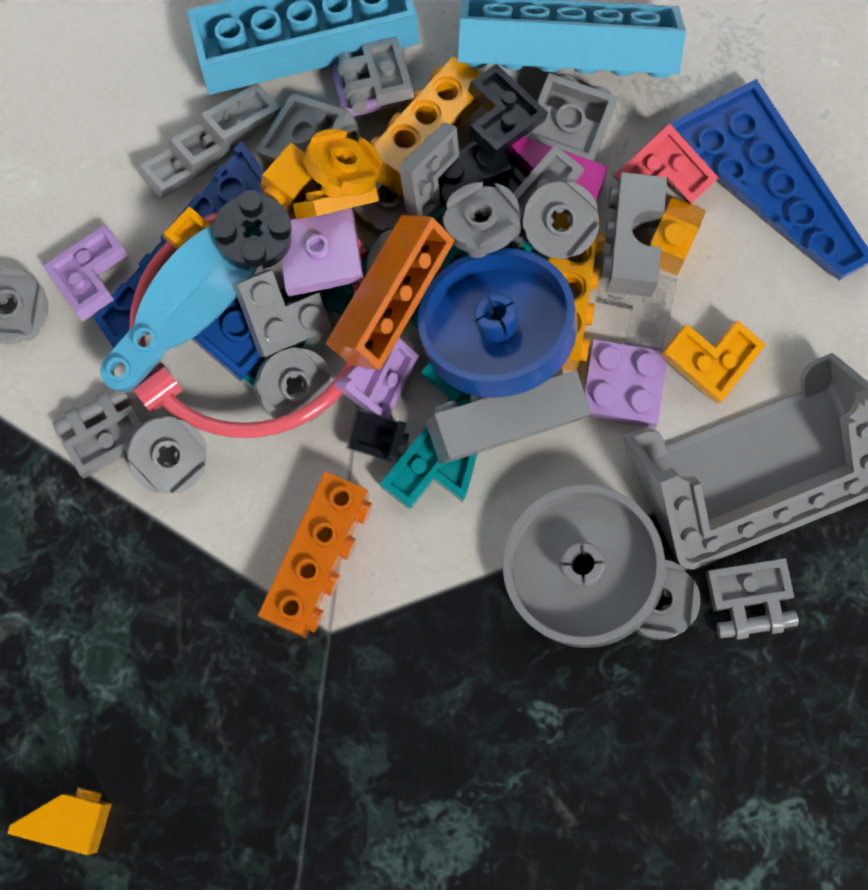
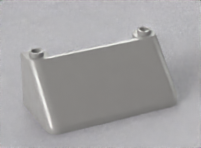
[623,353,868,569]

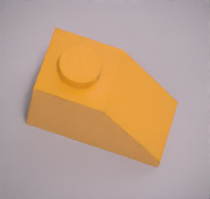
[259,143,317,212]
[650,196,706,276]
[7,788,112,855]

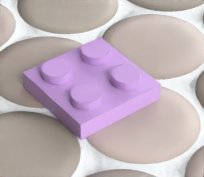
[584,339,667,428]

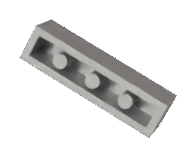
[425,368,592,465]

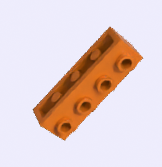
[326,215,455,371]
[258,471,373,638]

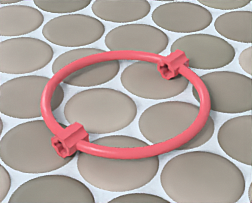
[129,211,368,438]

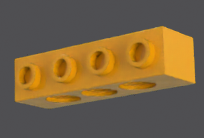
[370,56,481,197]
[548,213,605,372]

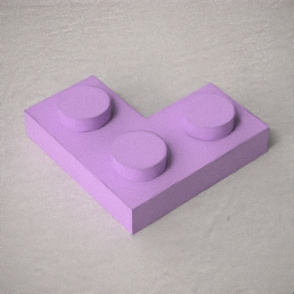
[43,224,128,321]

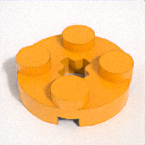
[303,129,382,198]

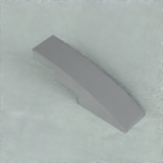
[139,83,280,199]

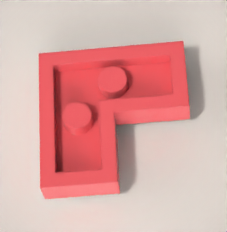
[613,123,719,204]

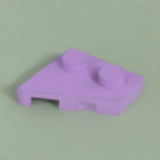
[334,338,419,420]

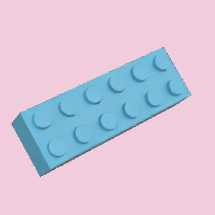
[187,0,420,95]
[458,0,686,78]

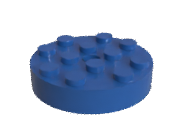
[418,248,577,398]

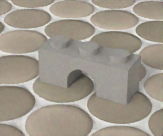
[602,172,667,297]

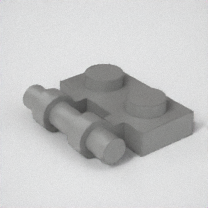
[337,37,414,113]
[53,390,142,479]
[705,558,799,640]

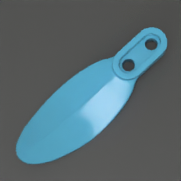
[100,225,262,392]

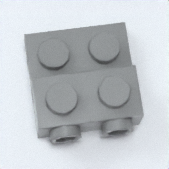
[524,73,618,161]
[255,93,360,186]

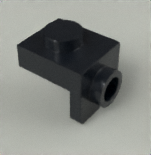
[346,411,409,462]

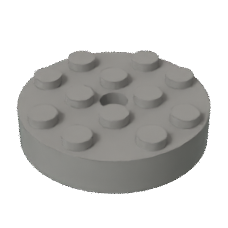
[503,485,666,648]

